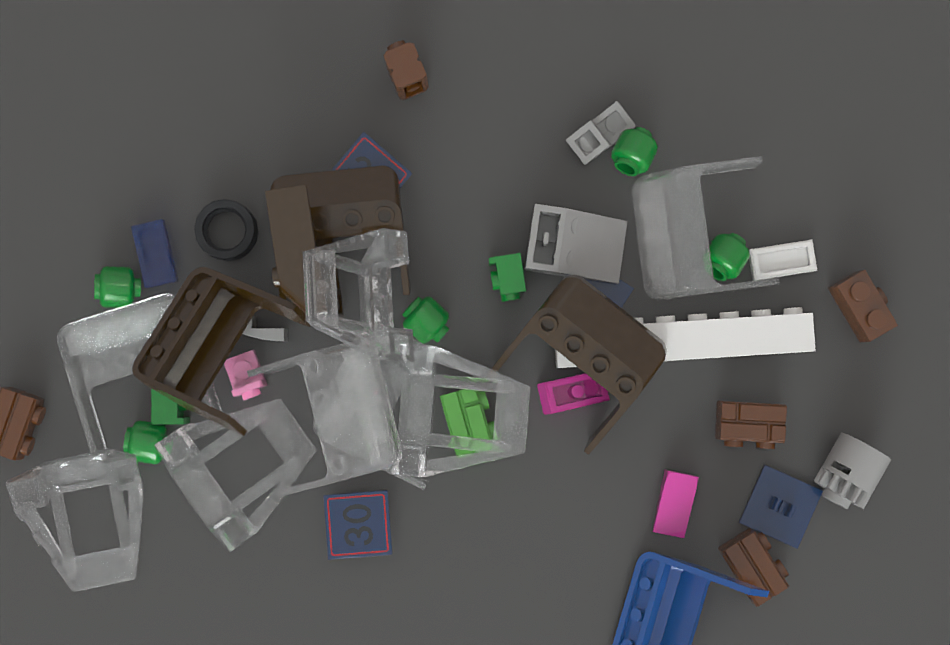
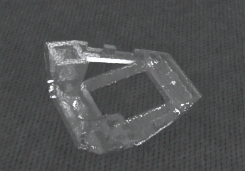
[303,228,414,363]
[391,343,531,477]
[154,398,317,552]
[5,449,144,592]

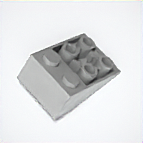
[524,204,628,284]

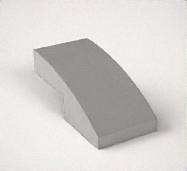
[566,101,637,165]
[242,316,288,342]

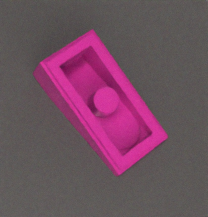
[537,373,610,415]
[652,469,699,538]

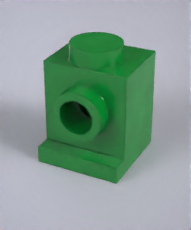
[488,253,526,302]
[151,389,190,425]

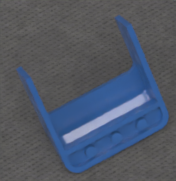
[612,552,769,645]

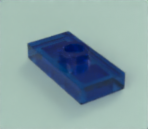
[131,219,179,289]

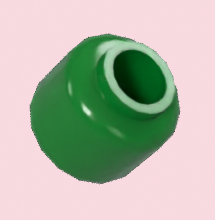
[611,127,658,176]
[702,233,750,281]
[94,266,141,308]
[402,296,449,343]
[123,420,173,464]

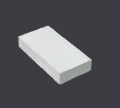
[749,239,818,281]

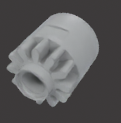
[814,432,891,510]

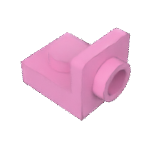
[224,350,267,401]

